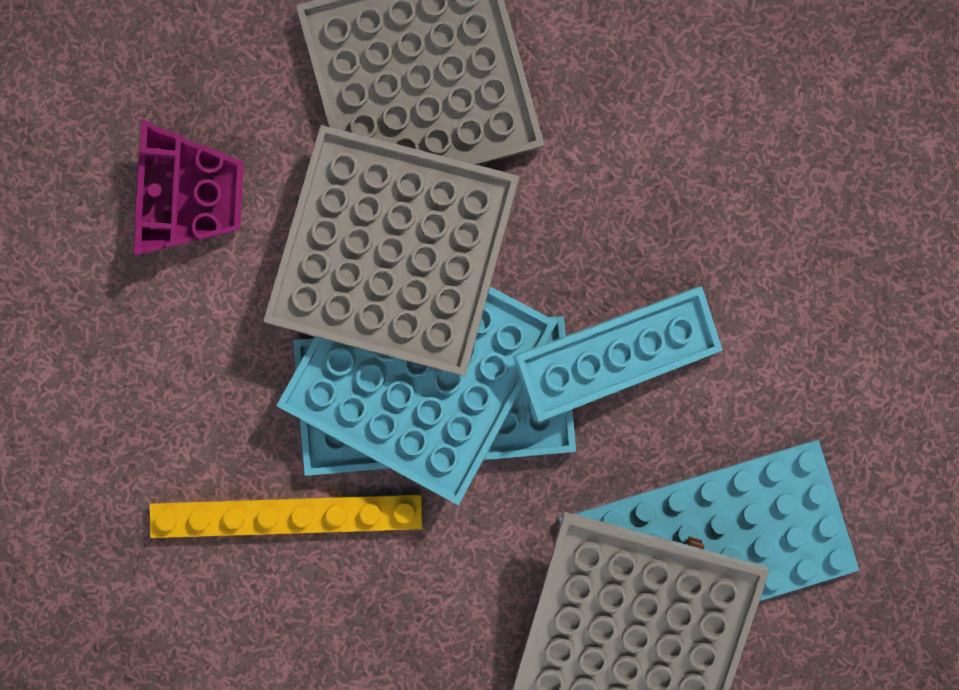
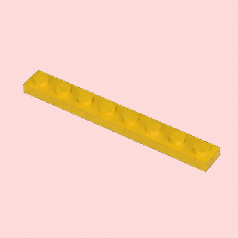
[150,494,423,538]

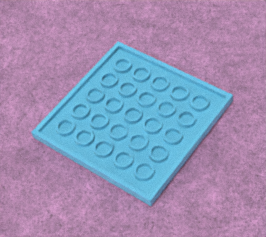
[276,286,557,505]

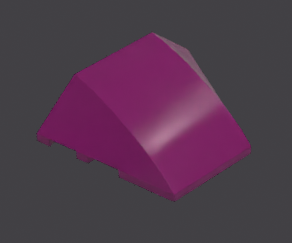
[134,118,244,256]

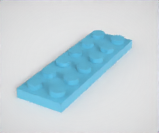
[513,286,723,422]

